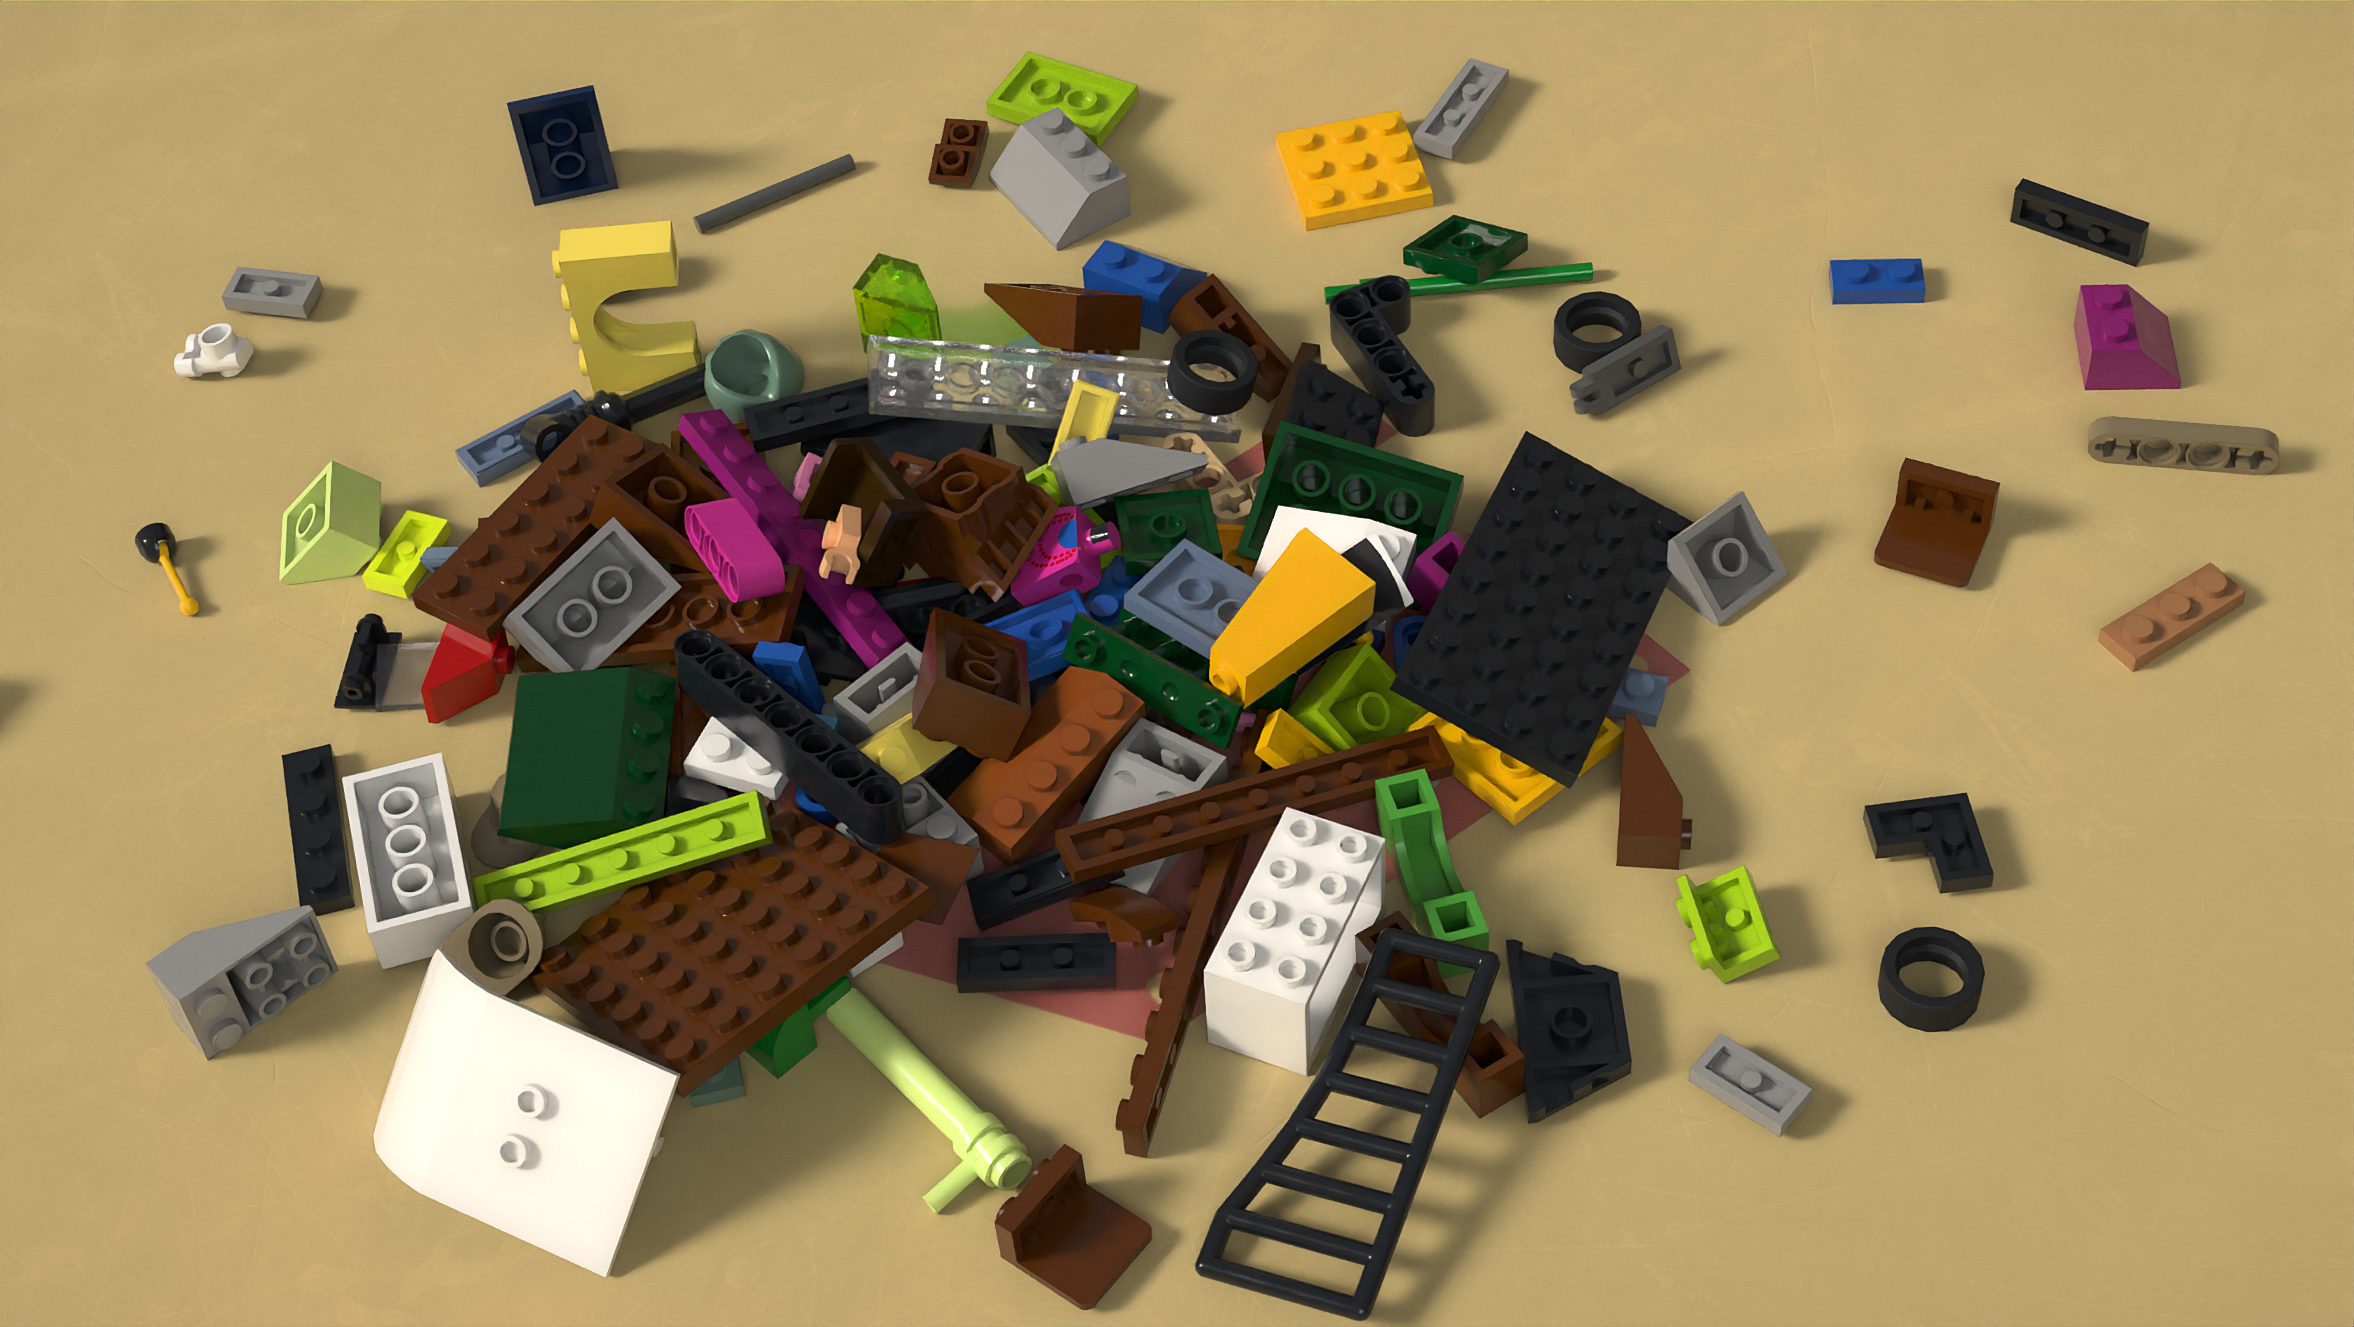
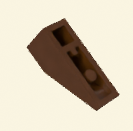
[1166,273,1293,403]
[1616,714,1692,870]

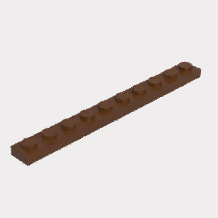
[1115,708,1275,1158]

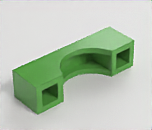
[1375,768,1489,979]

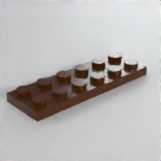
[412,414,659,643]
[515,564,807,672]

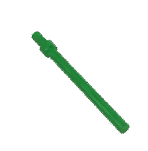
[1324,262,1593,305]

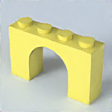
[552,220,702,394]

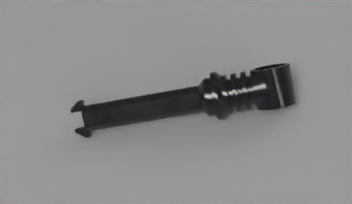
[520,363,707,463]

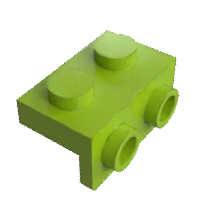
[1675,865,1781,984]

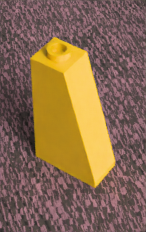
[1209,527,1376,709]

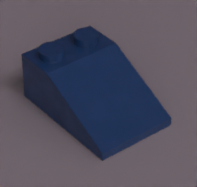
[507,85,618,206]

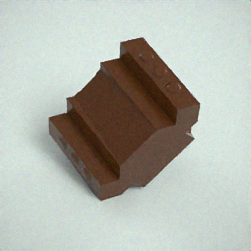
[904,447,1059,603]

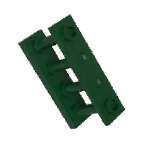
[1062,605,1299,750]

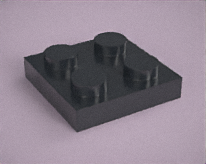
[1285,358,1385,448]

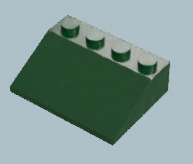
[1236,420,1464,612]
[497,667,677,850]

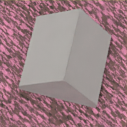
[1665,491,1788,625]

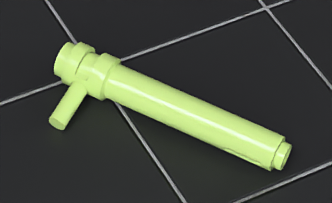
[826,988,1032,1214]

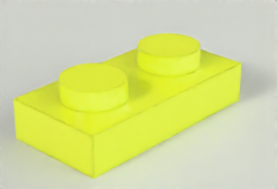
[362,510,452,599]

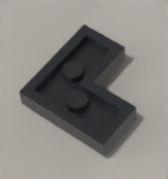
[1863,793,1994,894]

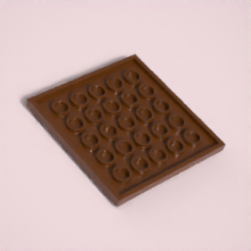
[527,796,937,1098]

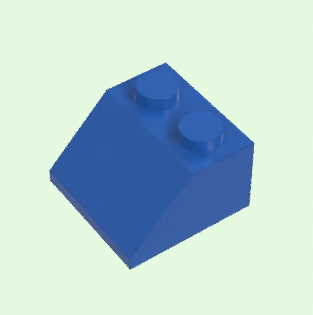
[1082,240,1207,334]

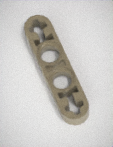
[2088,416,2279,475]

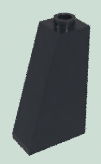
[800,417,997,465]

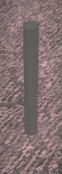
[693,154,856,233]

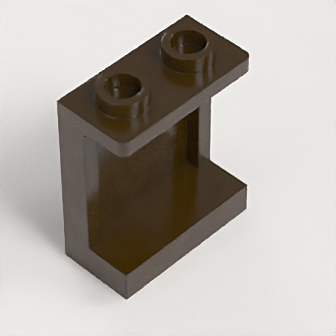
[798,437,930,588]

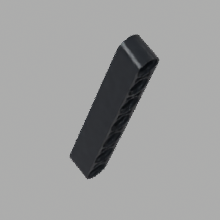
[673,629,905,845]

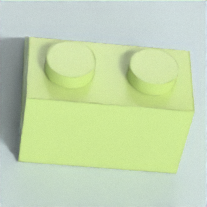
[279,460,383,585]

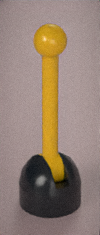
[135,523,199,616]

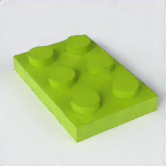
[986,51,1139,148]

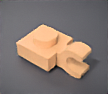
[819,504,861,585]

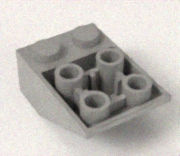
[1076,718,1228,896]
[145,905,339,1060]

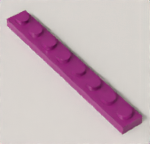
[677,409,914,670]

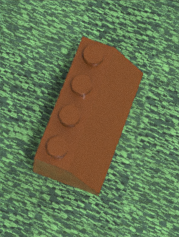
[946,666,1146,866]

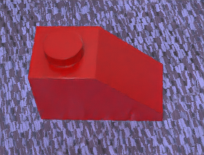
[420,623,515,724]

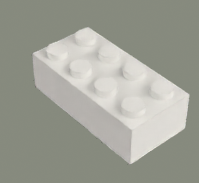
[342,752,478,969]

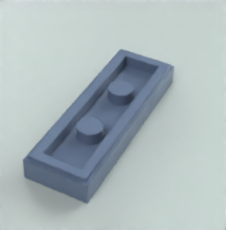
[455,389,587,487]

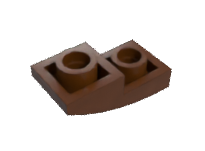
[928,118,990,187]
[1070,886,1182,949]

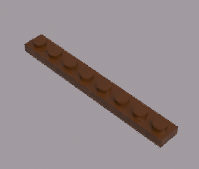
[1055,725,1455,883]

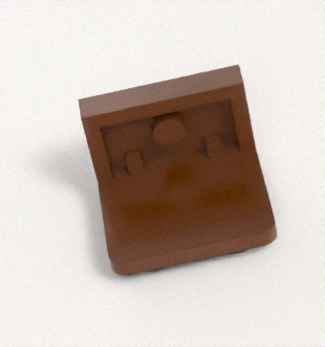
[1874,457,2000,588]
[994,1144,1152,1310]

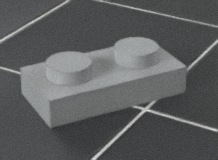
[221,267,323,318]
[1689,1033,1813,1137]

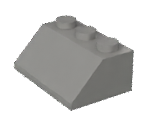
[989,107,1131,251]
[502,517,682,673]

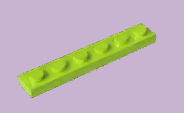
[473,790,773,914]

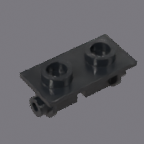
[334,613,403,709]

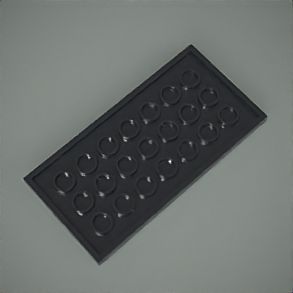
[1389,431,1694,789]

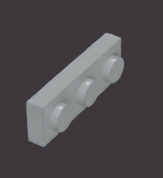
[1413,58,1509,160]

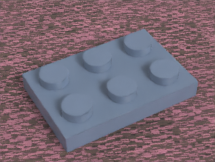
[1124,538,1260,660]

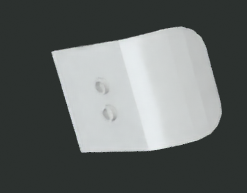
[373,949,681,1277]

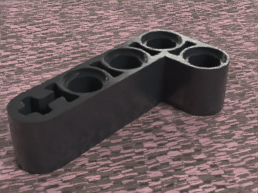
[1329,275,1435,437]

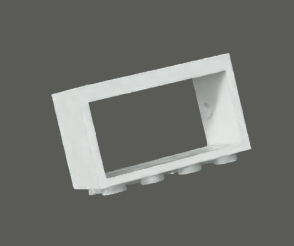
[1203,807,1386,1076]

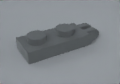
[1569,325,1681,415]

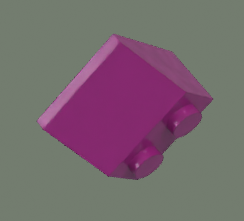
[2073,284,2181,390]

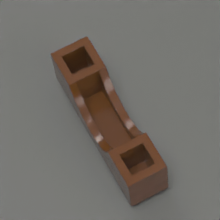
[1355,910,1525,1119]

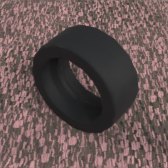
[1553,291,1642,374]
[1166,330,1259,416]
[1877,926,1985,1032]

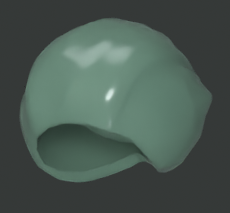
[704,329,805,424]

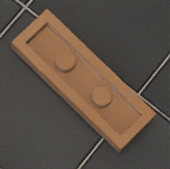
[2098,562,2246,672]

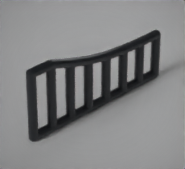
[1195,928,1501,1321]

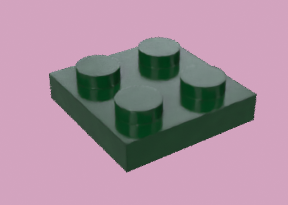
[1403,215,1528,285]
[1114,488,1223,576]

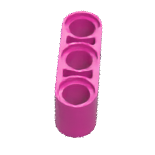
[684,498,785,603]

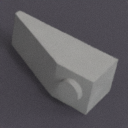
[1050,436,1209,511]

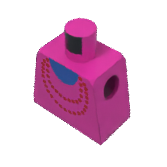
[1010,506,1121,608]

